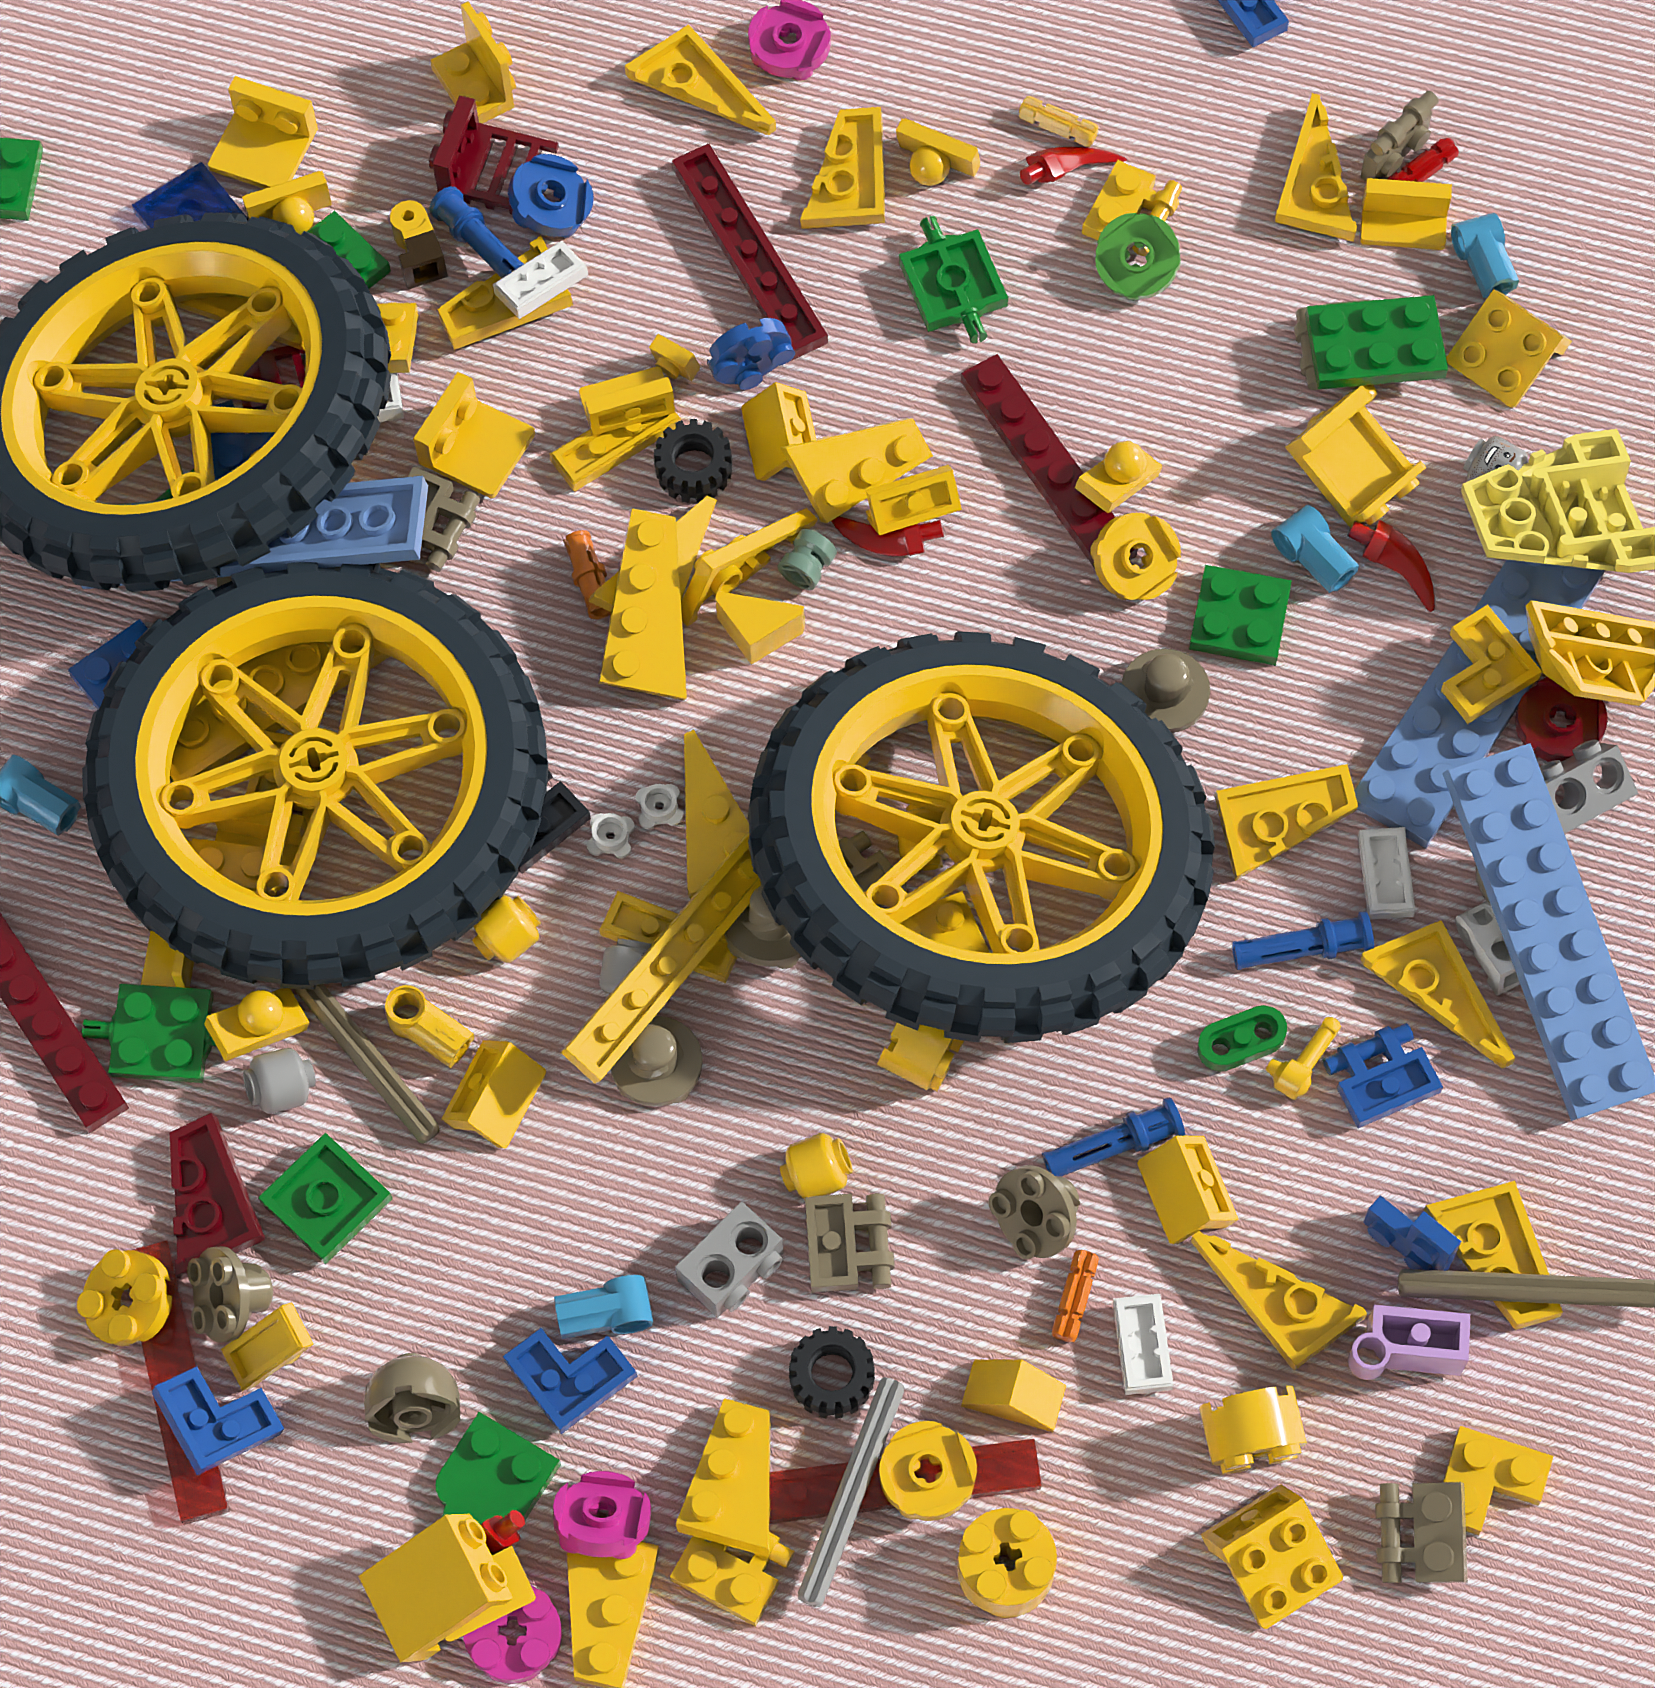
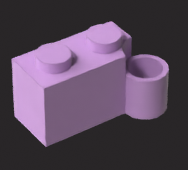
[1348,1305,1470,1380]

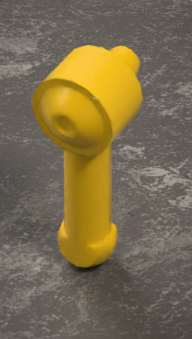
[1265,1017,1341,1100]

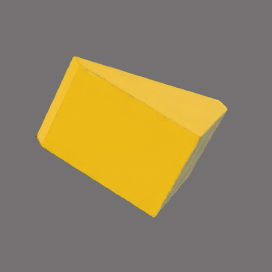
[716,591,805,665]
[961,1359,1066,1432]

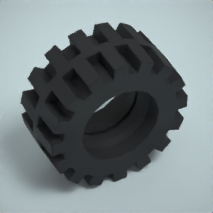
[654,419,732,503]
[789,1326,875,1419]

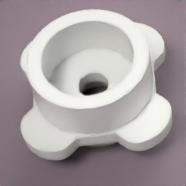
[636,784,683,829]
[587,813,635,859]

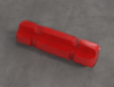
[1387,138,1459,182]

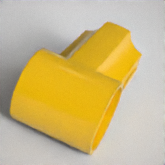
[385,985,475,1068]

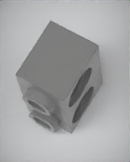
[1540,740,1639,834]
[675,1201,784,1318]

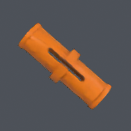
[563,530,611,620]

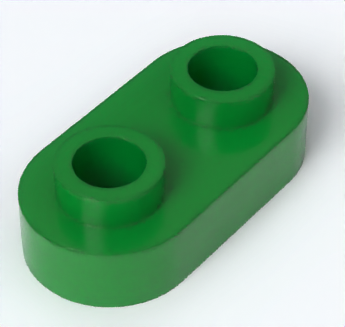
[1197,1005,1287,1071]

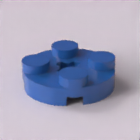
[508,154,594,238]
[707,318,795,390]

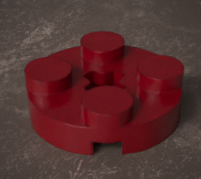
[1515,677,1608,762]

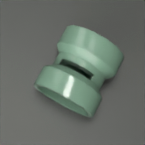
[777,529,837,590]

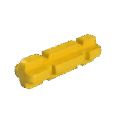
[1019,96,1098,147]

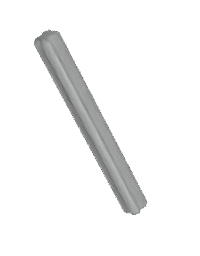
[798,1377,904,1607]

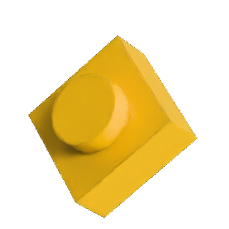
[649,333,701,382]

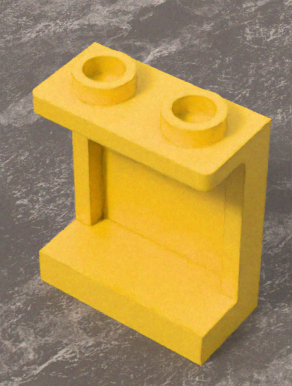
[1285,385,1426,528]
[358,1514,513,1663]

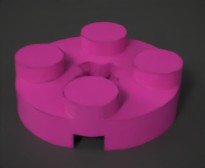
[748,0,831,81]
[553,1471,651,1559]
[463,1585,562,1684]

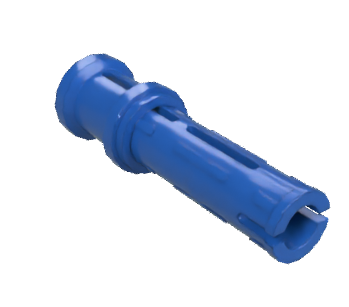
[429,186,524,278]
[1232,911,1374,970]
[1042,1097,1185,1177]

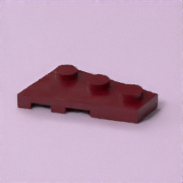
[169,1113,266,1280]

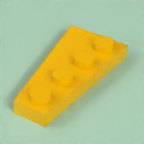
[598,508,687,701]

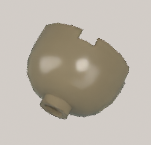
[364,1353,460,1443]

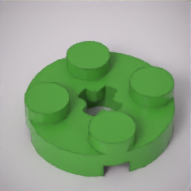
[1095,213,1181,301]

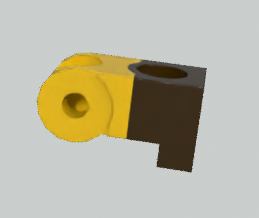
[390,200,448,290]

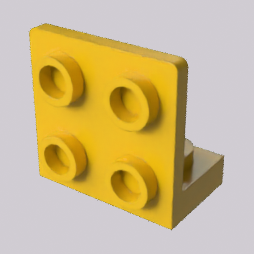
[430,1,516,124]
[208,76,318,189]
[1446,289,1572,408]
[413,372,535,499]
[1200,1484,1343,1629]

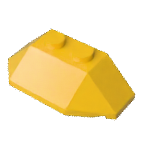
[1525,600,1655,706]

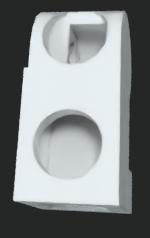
[1455,901,1520,996]

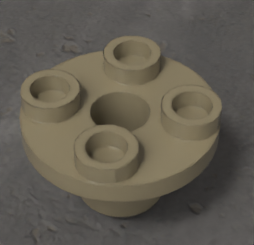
[1122,649,1210,733]
[725,884,802,969]
[611,1016,703,1107]
[988,1165,1080,1259]
[187,1246,273,1343]

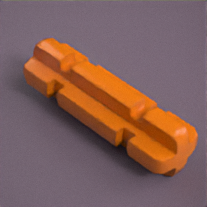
[1052,1250,1099,1342]

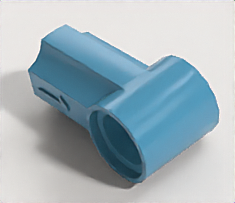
[1451,213,1519,298]
[1271,505,1359,593]
[0,755,81,836]
[554,1275,653,1339]

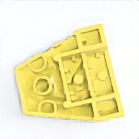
[1461,429,1655,573]

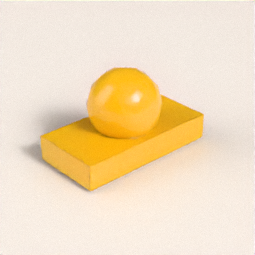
[896,118,981,186]
[242,171,332,235]
[1075,441,1163,513]
[204,988,310,1061]
[221,1302,314,1391]

